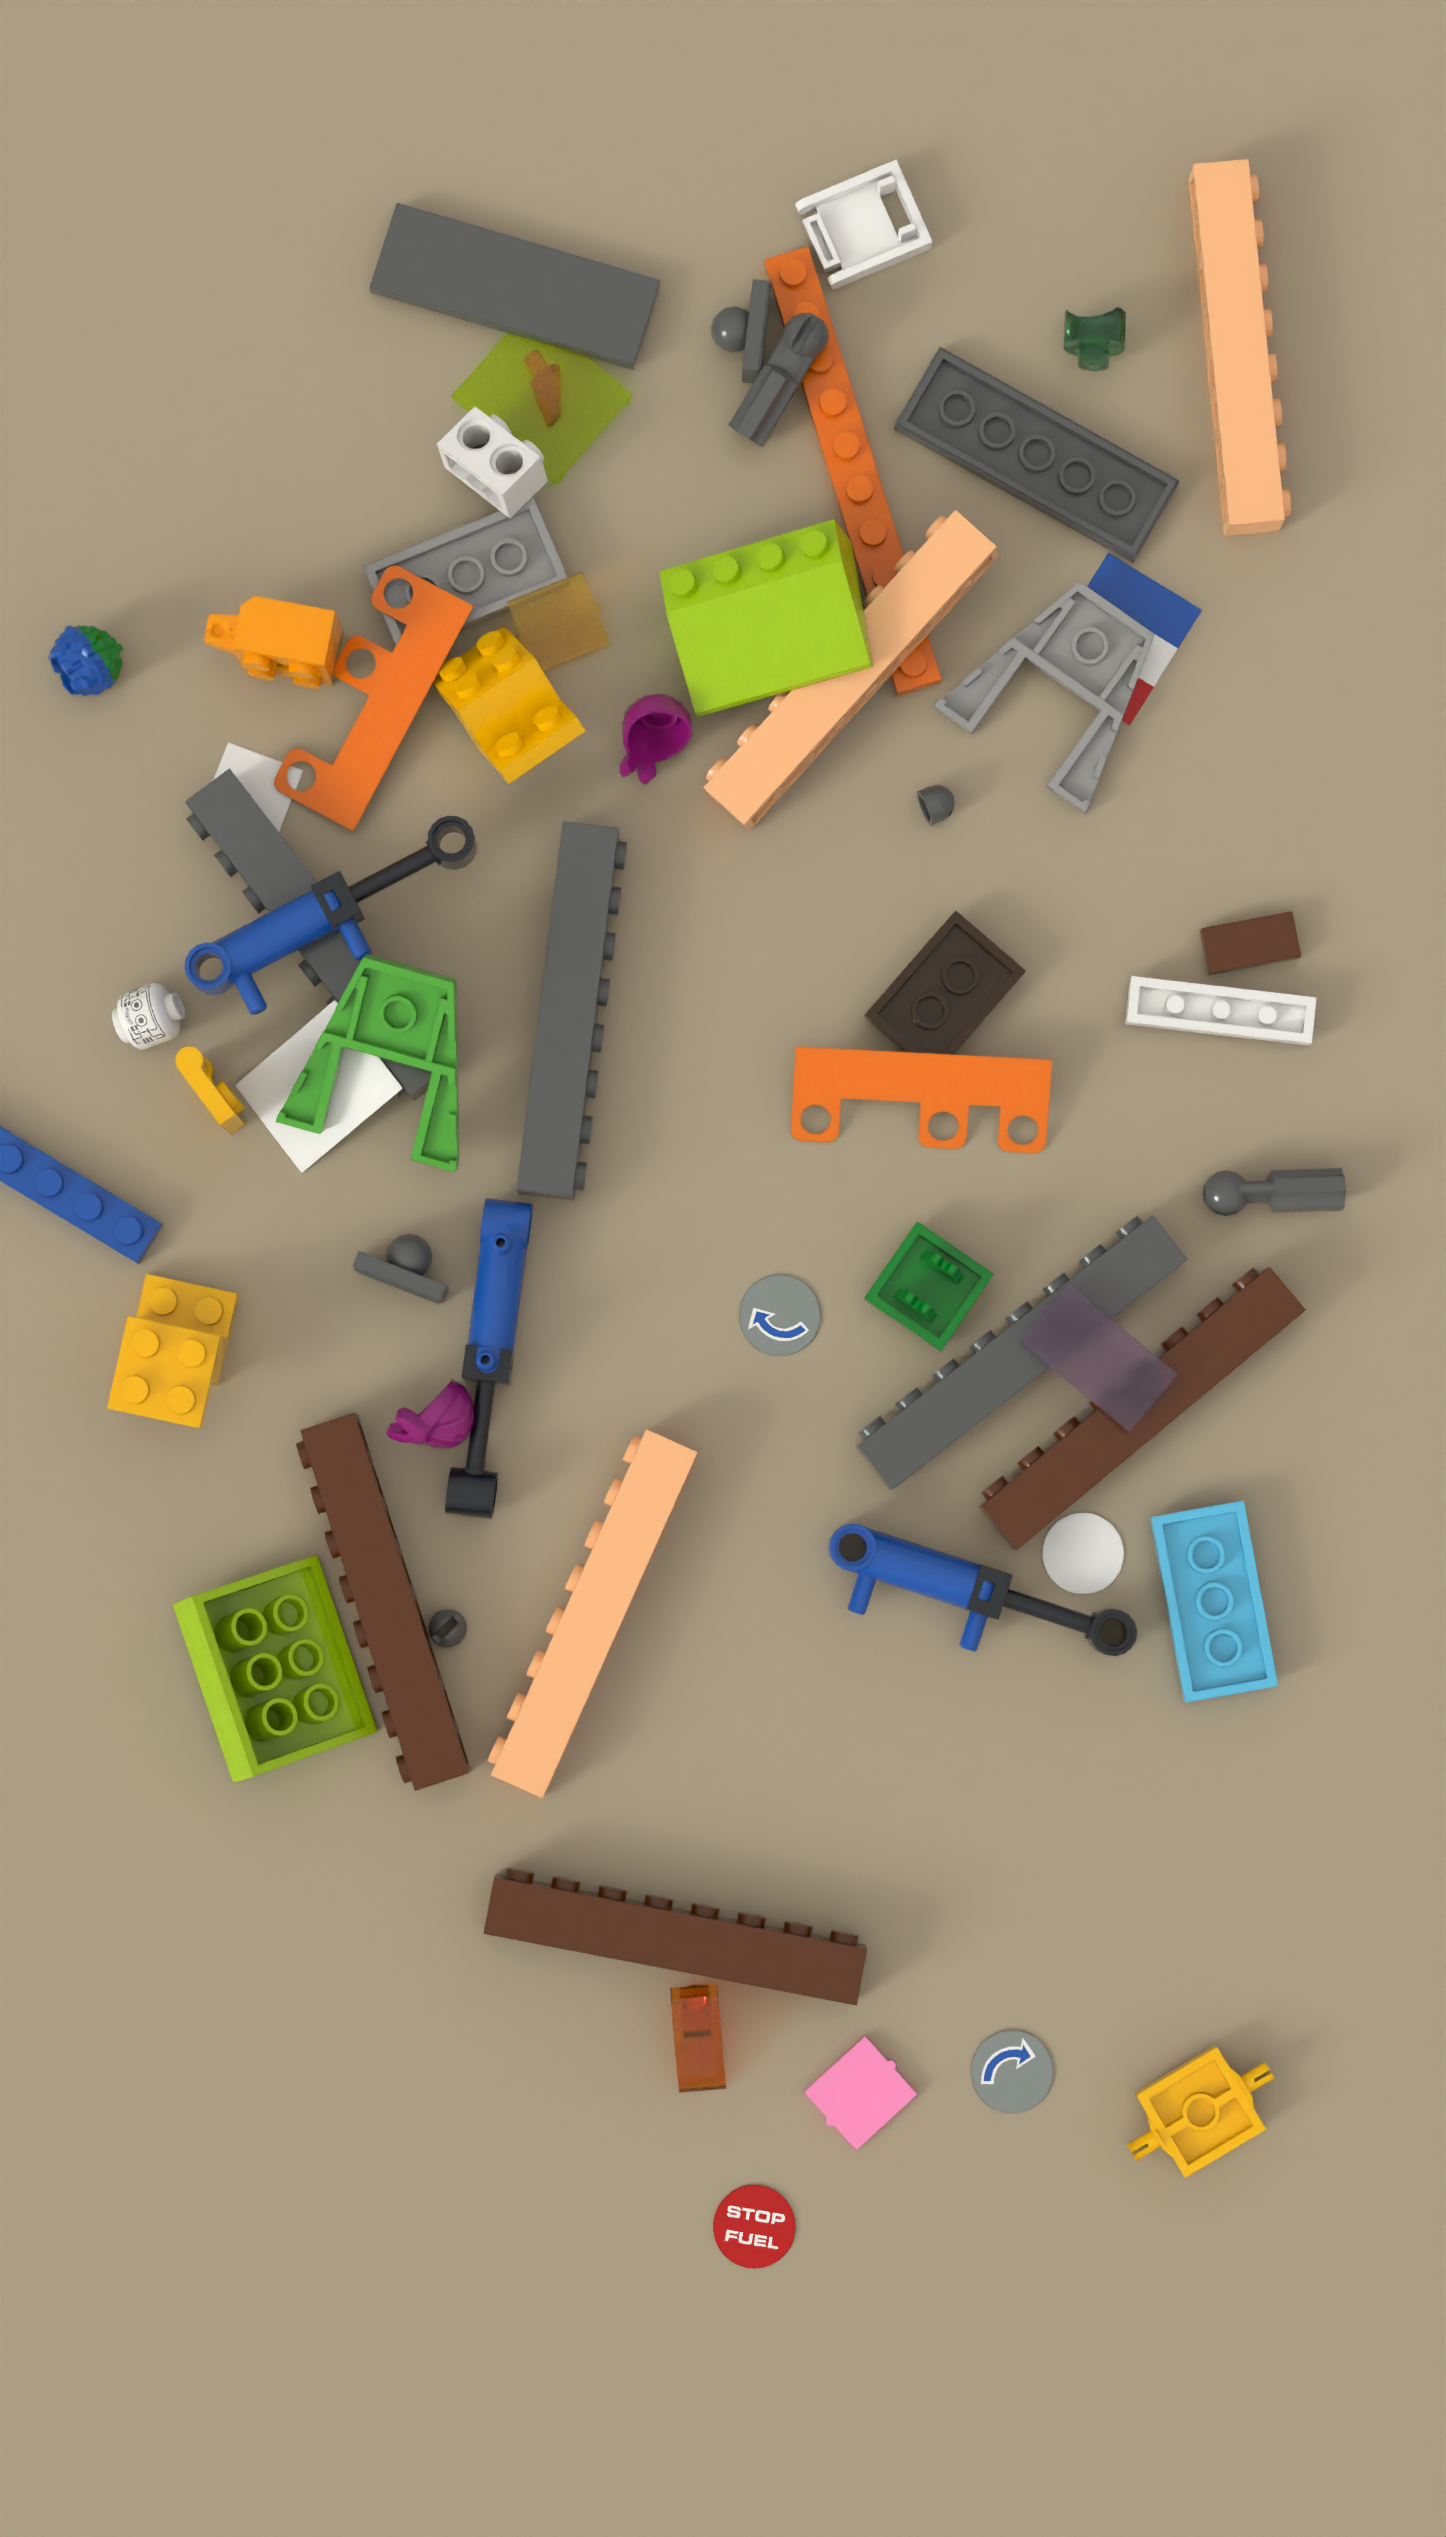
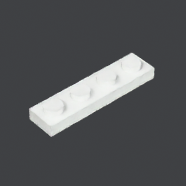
[1125,976,1317,1046]

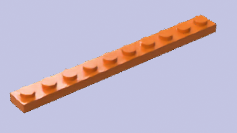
[764,247,942,696]

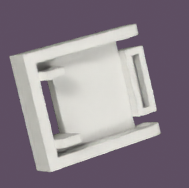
[795,159,933,289]

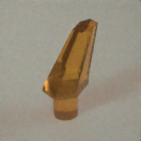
[523,350,561,427]

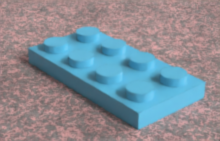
[1150,1501,1278,1703]

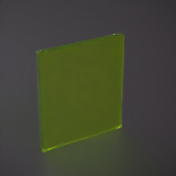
[452,333,633,485]

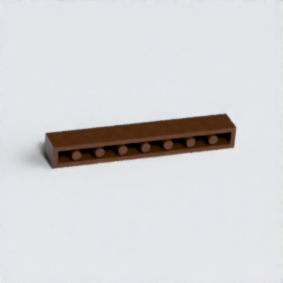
[979,1267,1306,1550]
[296,1413,472,1791]
[483,1868,867,2006]

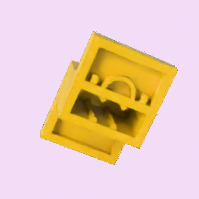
[432,626,585,784]
[107,1274,239,1429]

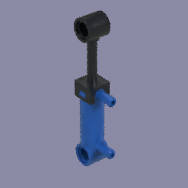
[185,816,477,1015]
[445,1198,533,1519]
[828,1524,1137,1656]

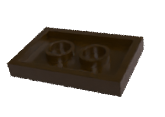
[864,910,1026,1055]

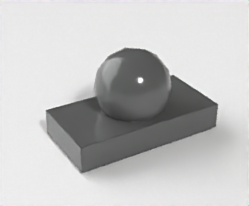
[711,279,771,384]
[353,1234,449,1305]

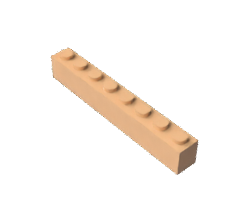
[1188,159,1291,536]
[703,510,999,832]
[487,1429,698,1798]

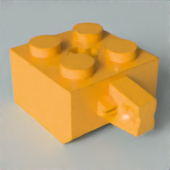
[204,596,343,689]

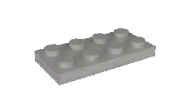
[363,497,570,645]

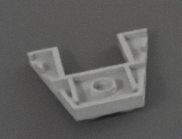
[934,581,1155,814]

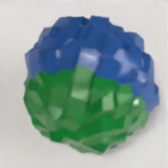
[48,625,123,696]

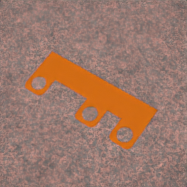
[274,565,473,831]
[791,1046,1052,1153]

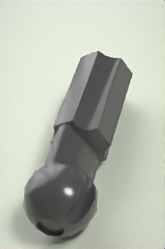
[728,313,829,447]
[1203,1168,1346,1216]

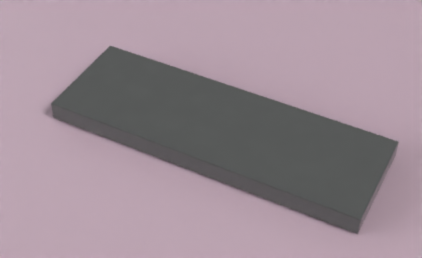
[370,203,660,370]
[894,347,1180,563]

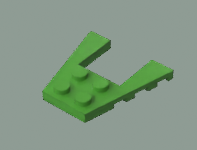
[276,954,459,1172]

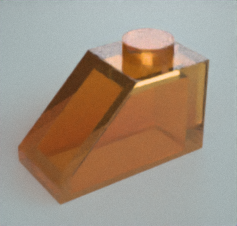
[670,1984,726,2093]

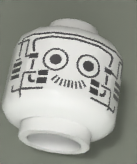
[112,982,185,1050]

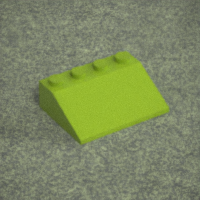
[659,519,873,717]
[172,1555,378,1783]

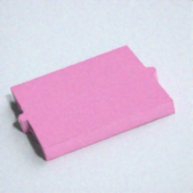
[804,2035,917,2151]

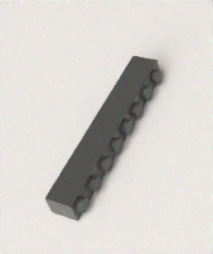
[185,768,432,1101]
[516,821,627,1201]
[856,1215,1188,1491]

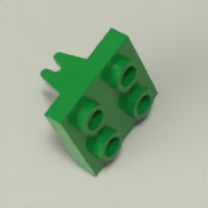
[864,1222,994,1352]

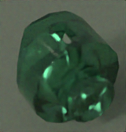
[1063,307,1126,371]

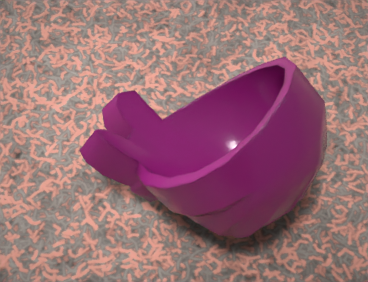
[619,693,692,785]
[386,1379,474,1449]

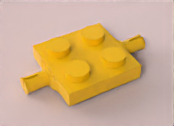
[1126,2045,1275,2178]

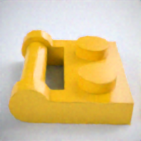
[175,1046,246,1135]

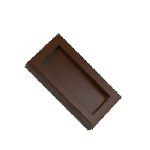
[1200,911,1301,976]

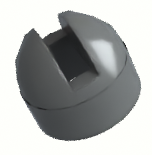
[917,785,955,826]
[429,1609,467,1647]

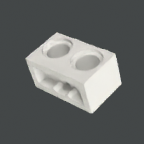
[437,406,548,518]

